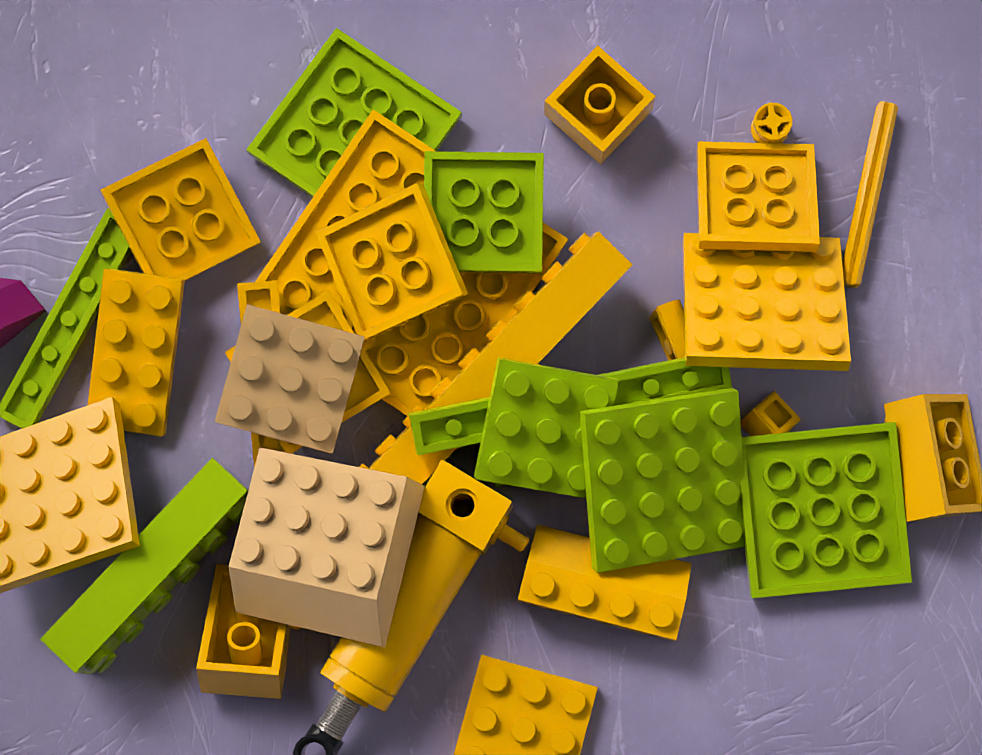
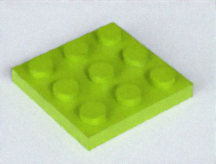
[424,151,544,274]
[474,357,619,498]

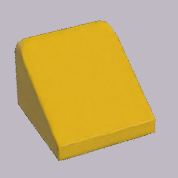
[740,391,801,436]

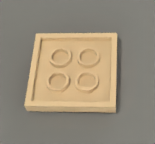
[214,304,365,454]

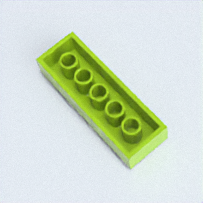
[40,457,249,674]

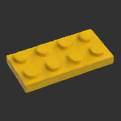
[87,268,185,436]

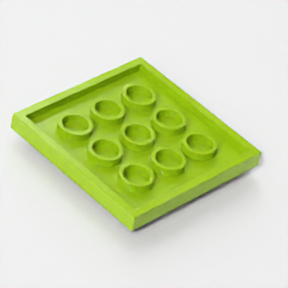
[246,28,462,198]
[580,388,745,573]
[740,422,912,598]

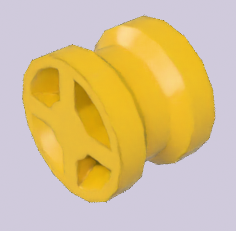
[750,102,793,143]

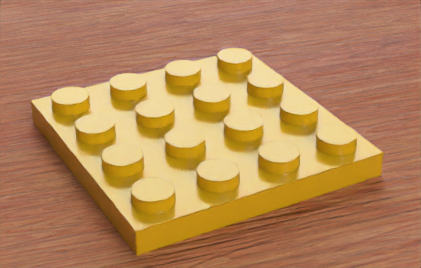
[682,233,851,371]
[0,397,140,593]

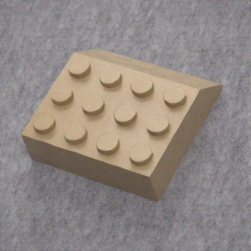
[228,448,425,647]

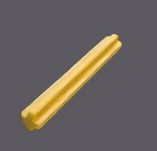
[842,101,898,288]

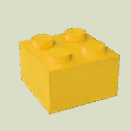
[544,45,656,165]

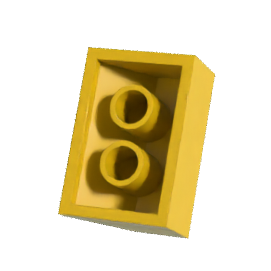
[883,394,982,522]

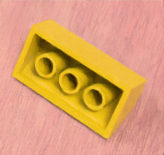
[518,524,692,642]

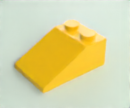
[196,564,290,699]

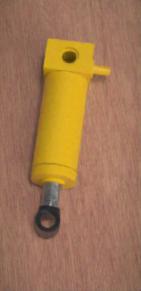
[293,460,529,755]

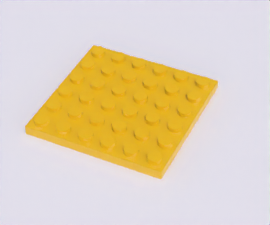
[255,110,568,416]

